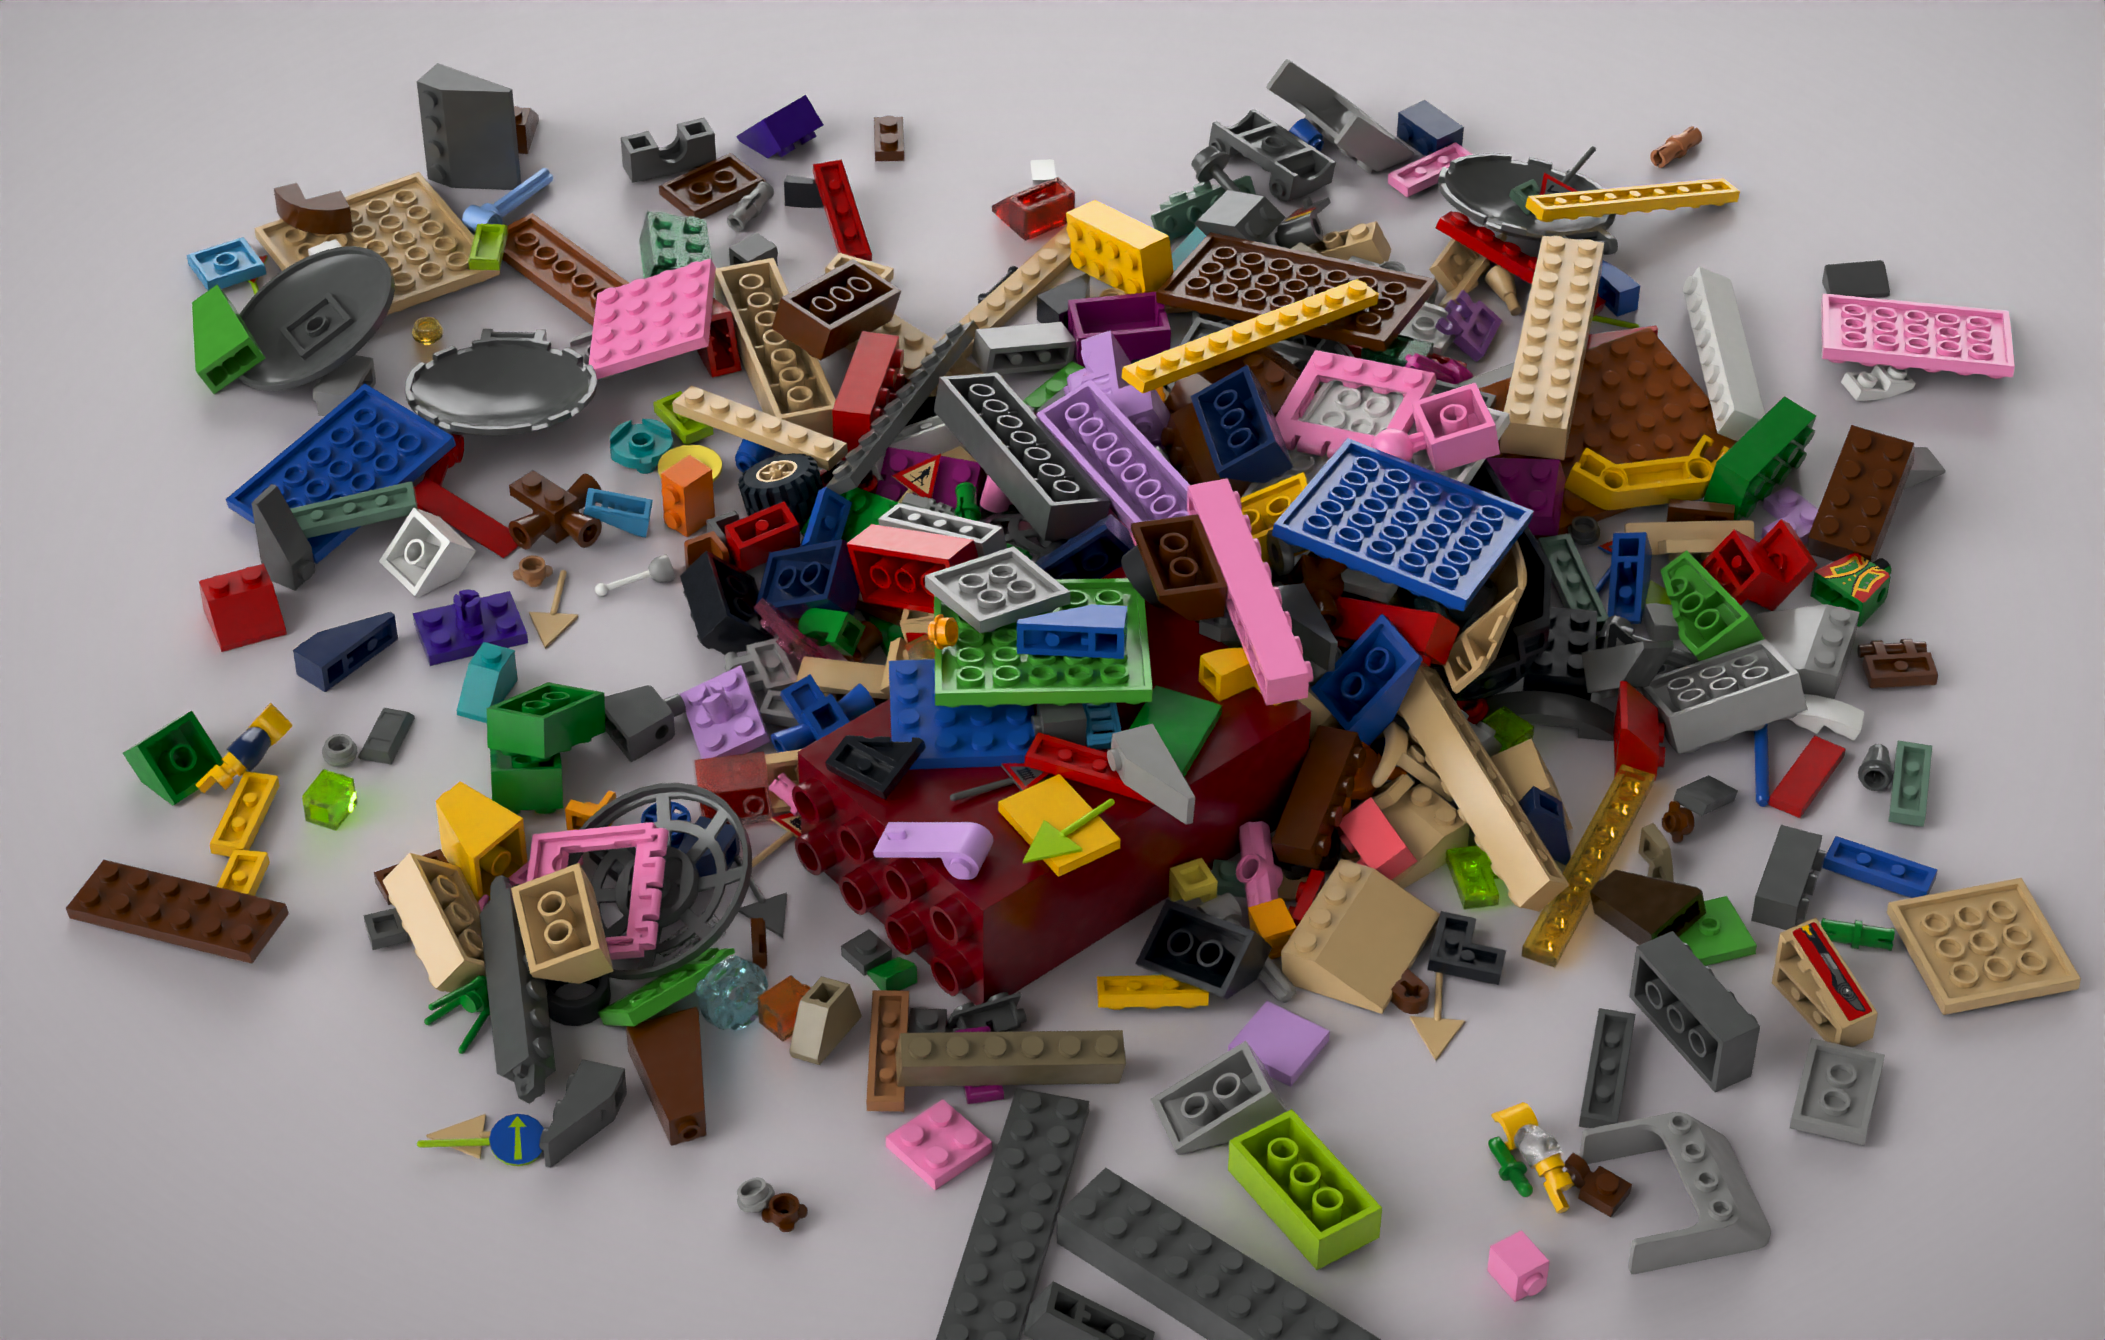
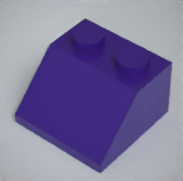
[736,95,824,158]

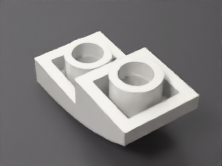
[1841,364,1916,401]
[1789,694,1864,741]

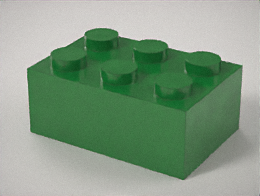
[486,682,605,762]

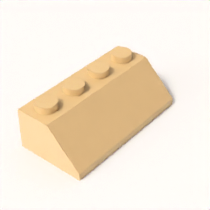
[382,853,486,993]

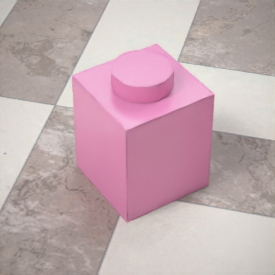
[1487,1230,1550,1302]

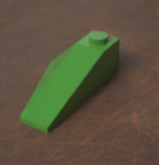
[1660,550,1765,661]

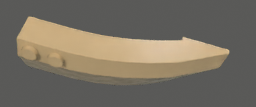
[1437,541,1527,694]

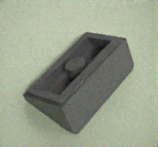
[1822,260,1890,298]

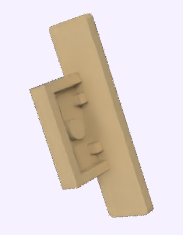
[1429,234,1508,308]
[1624,520,1755,561]

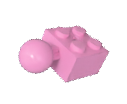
[1371,383,1500,473]

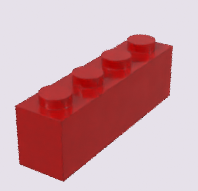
[1332,596,1460,667]

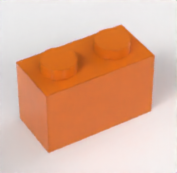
[661,455,715,537]

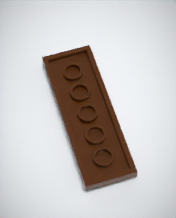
[66,860,289,964]

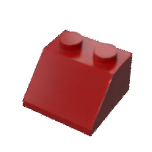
[199,563,287,652]
[1613,681,1665,781]

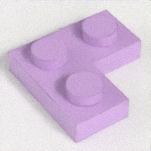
[1761,486,1818,544]

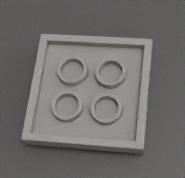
[925,546,1070,634]

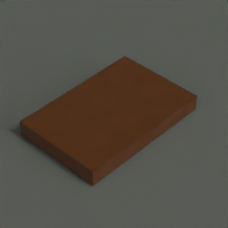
[659,153,766,222]

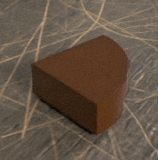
[750,918,767,970]

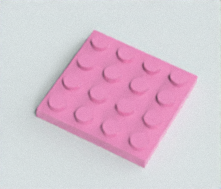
[588,259,716,379]

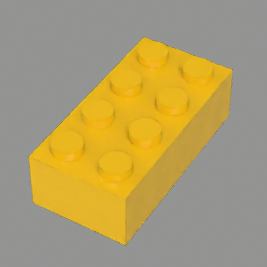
[1066,200,1174,294]

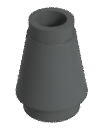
[1858,744,1893,791]

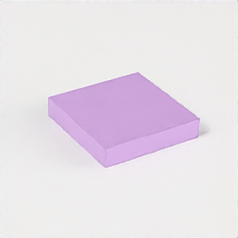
[1228,1001,1330,1087]

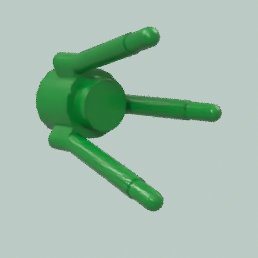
[424,975,490,1054]

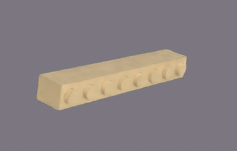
[1397,666,1569,912]

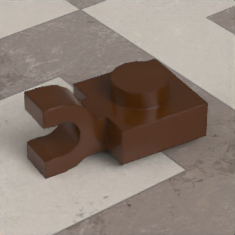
[1564,1153,1632,1217]

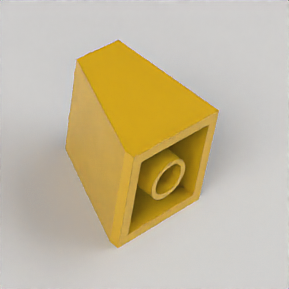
[436,781,528,902]

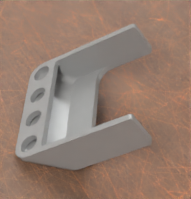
[1266,59,1415,173]
[1579,1112,1771,1274]

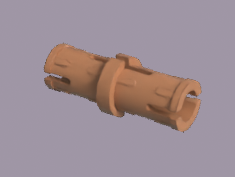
[1650,126,1702,168]

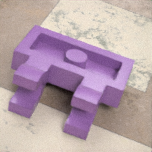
[1435,290,1502,362]

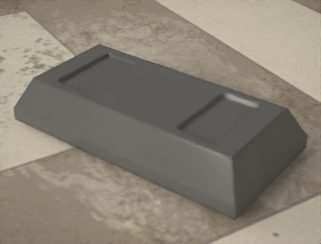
[358,708,415,764]

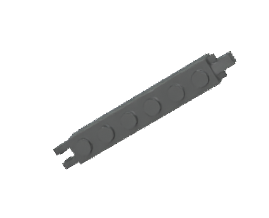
[480,875,556,1104]

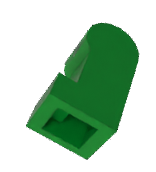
[798,608,866,656]

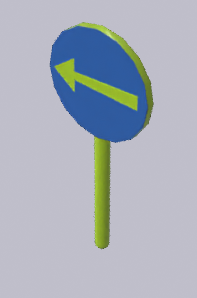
[417,1113,544,1166]

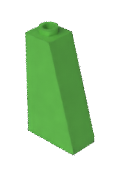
[192,285,265,394]

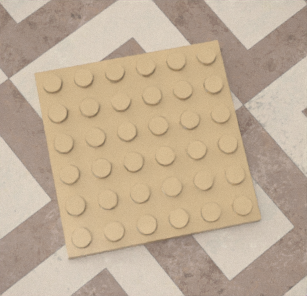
[254,172,500,315]

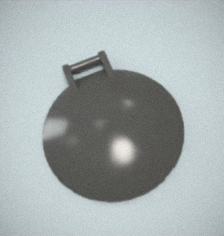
[1438,153,1618,255]
[405,329,597,436]

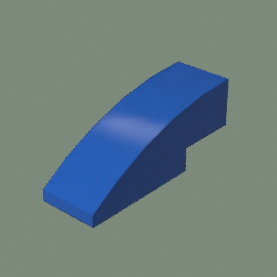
[1598,260,1640,317]

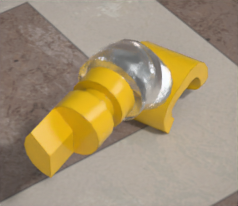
[1491,1102,1574,1214]

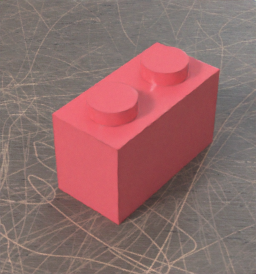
[1339,797,1418,880]

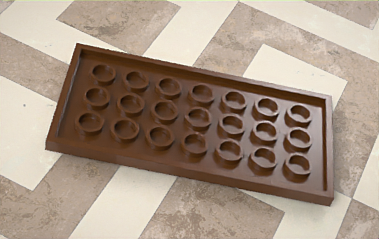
[1156,232,1436,352]

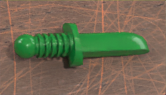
[1488,1136,1533,1197]

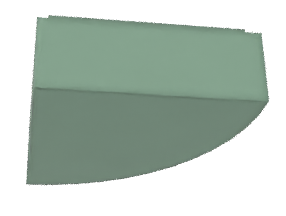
[1509,179,1539,216]

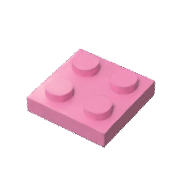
[886,1099,992,1190]

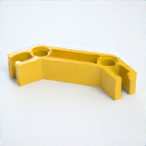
[1565,434,1729,510]

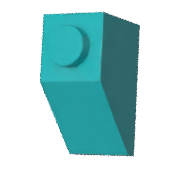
[456,642,518,723]

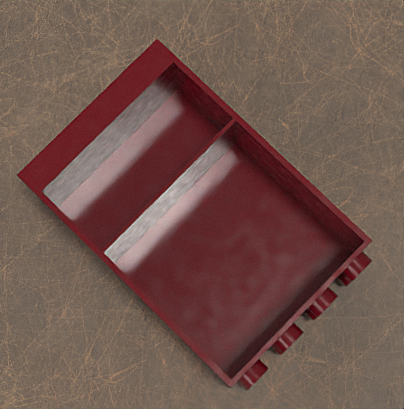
[792,567,1311,1005]

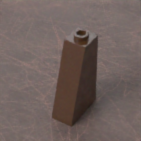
[626,1006,707,1146]

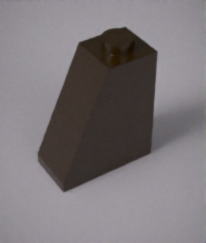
[1590,870,1706,945]

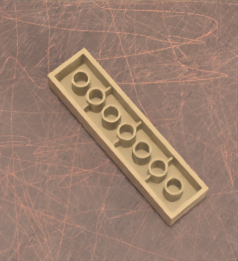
[715,258,836,438]

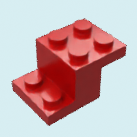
[1701,519,1818,611]

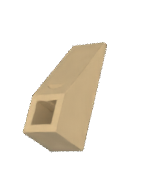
[1308,221,1391,264]

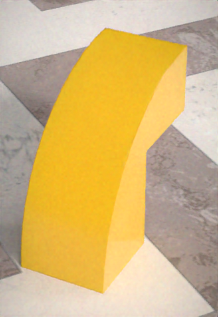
[1199,648,1283,706]

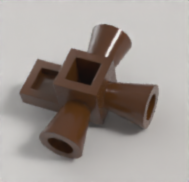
[508,470,602,550]
[1287,551,1348,631]

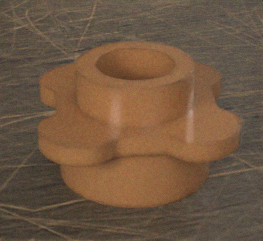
[513,556,553,587]

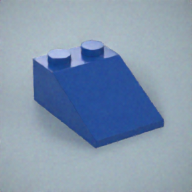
[1311,614,1423,746]

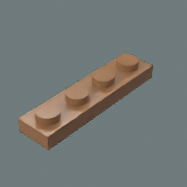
[866,990,909,1112]

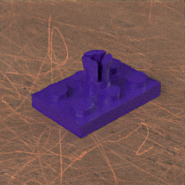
[412,589,528,666]

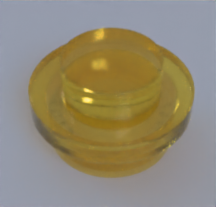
[412,317,443,345]

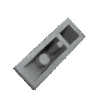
[1107,723,1195,825]

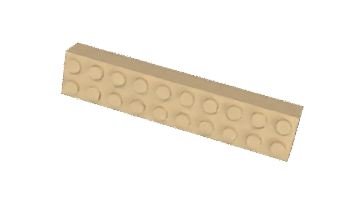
[1500,236,1604,460]

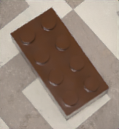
[771,259,902,361]
[1808,425,1914,563]

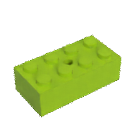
[1228,1109,1382,1270]

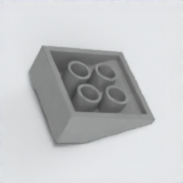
[1754,604,1860,699]

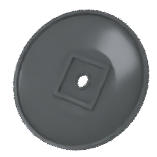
[238,246,395,391]

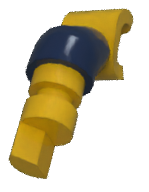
[195,703,293,794]

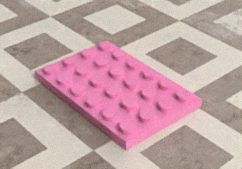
[1821,294,2015,379]

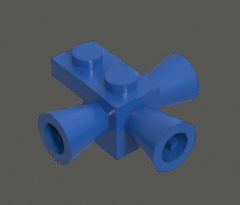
[771,674,876,753]

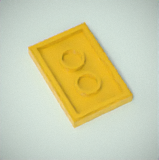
[998,774,1120,877]

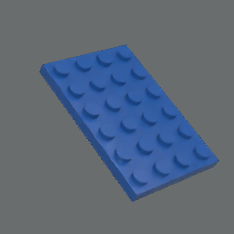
[226,383,456,564]

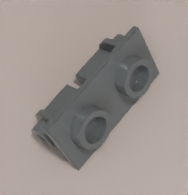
[947,992,1027,1032]

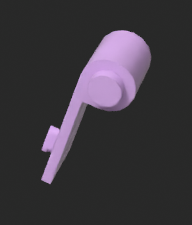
[873,822,994,880]

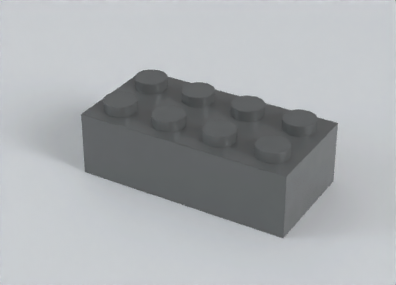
[1629,931,1760,1092]

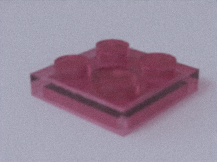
[754,598,829,662]

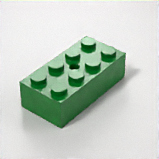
[1703,396,1816,521]

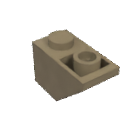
[789,976,862,1065]

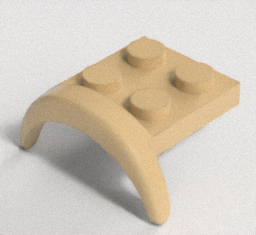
[1371,721,1453,802]

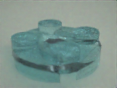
[696,955,768,1031]

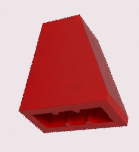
[697,298,742,378]

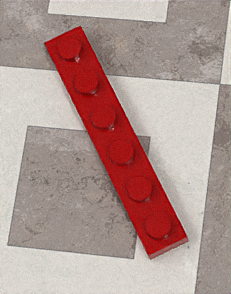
[1435,211,1606,317]

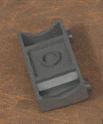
[1209,109,1336,201]

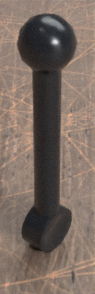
[978,266,1018,303]

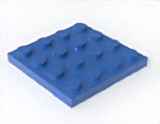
[889,659,1036,769]

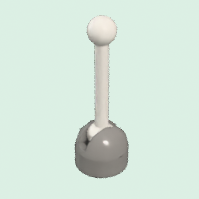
[595,554,675,596]

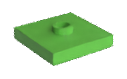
[1679,896,1757,966]

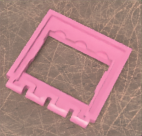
[1275,350,1437,458]
[527,822,669,960]

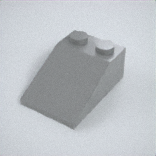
[1151,1041,1287,1155]

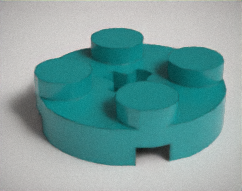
[610,419,674,474]

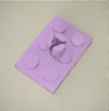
[680,665,771,771]

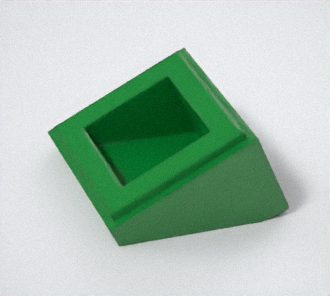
[867,957,917,991]

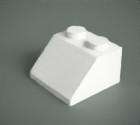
[379,508,476,597]

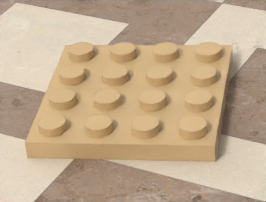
[1887,878,2081,1015]

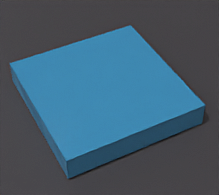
[187,237,267,291]

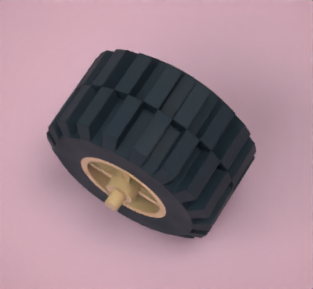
[738,453,824,523]

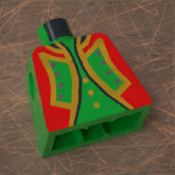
[1810,553,1892,627]

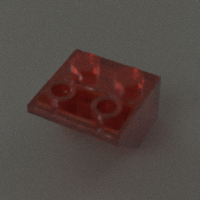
[992,177,1075,241]
[692,751,772,825]

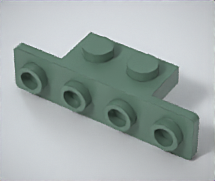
[1151,176,1256,240]

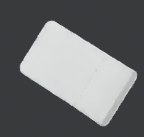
[1031,159,1057,181]

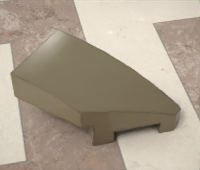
[1638,823,1674,882]

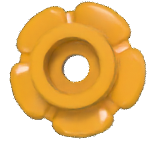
[928,614,959,649]

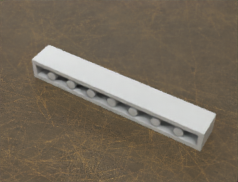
[1683,267,1765,441]

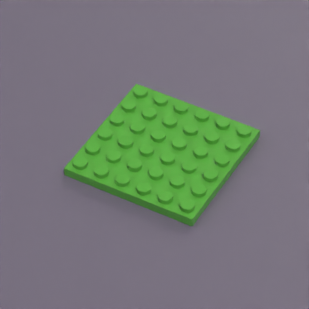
[934,578,1153,708]

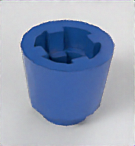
[1289,118,1324,151]
[735,439,775,473]

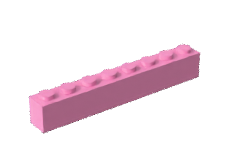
[1187,478,1313,706]

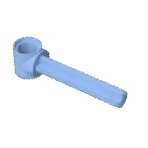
[462,168,553,234]

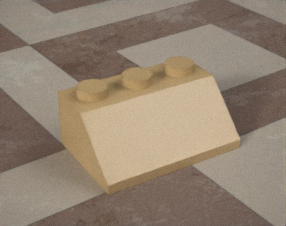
[511,863,614,984]

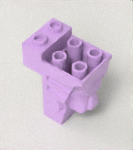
[1063,330,1171,450]

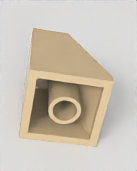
[1470,738,1573,832]

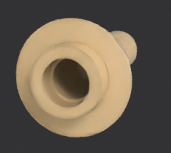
[1485,265,1522,316]

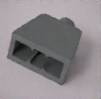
[605,685,686,762]

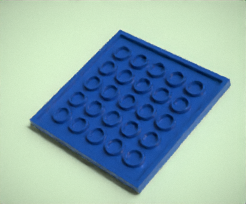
[1271,438,1534,612]

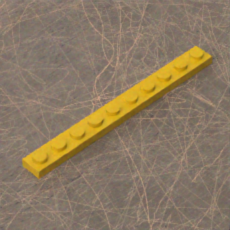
[1121,279,1379,393]

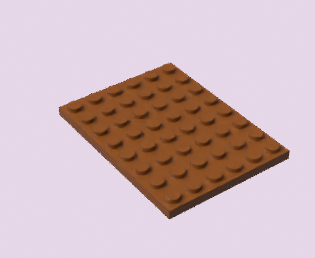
[1479,327,1737,540]

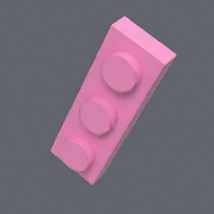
[1388,142,1473,197]

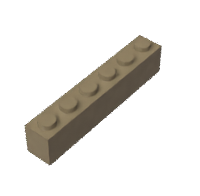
[895,1030,1126,1087]

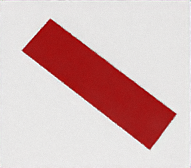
[414,477,518,558]

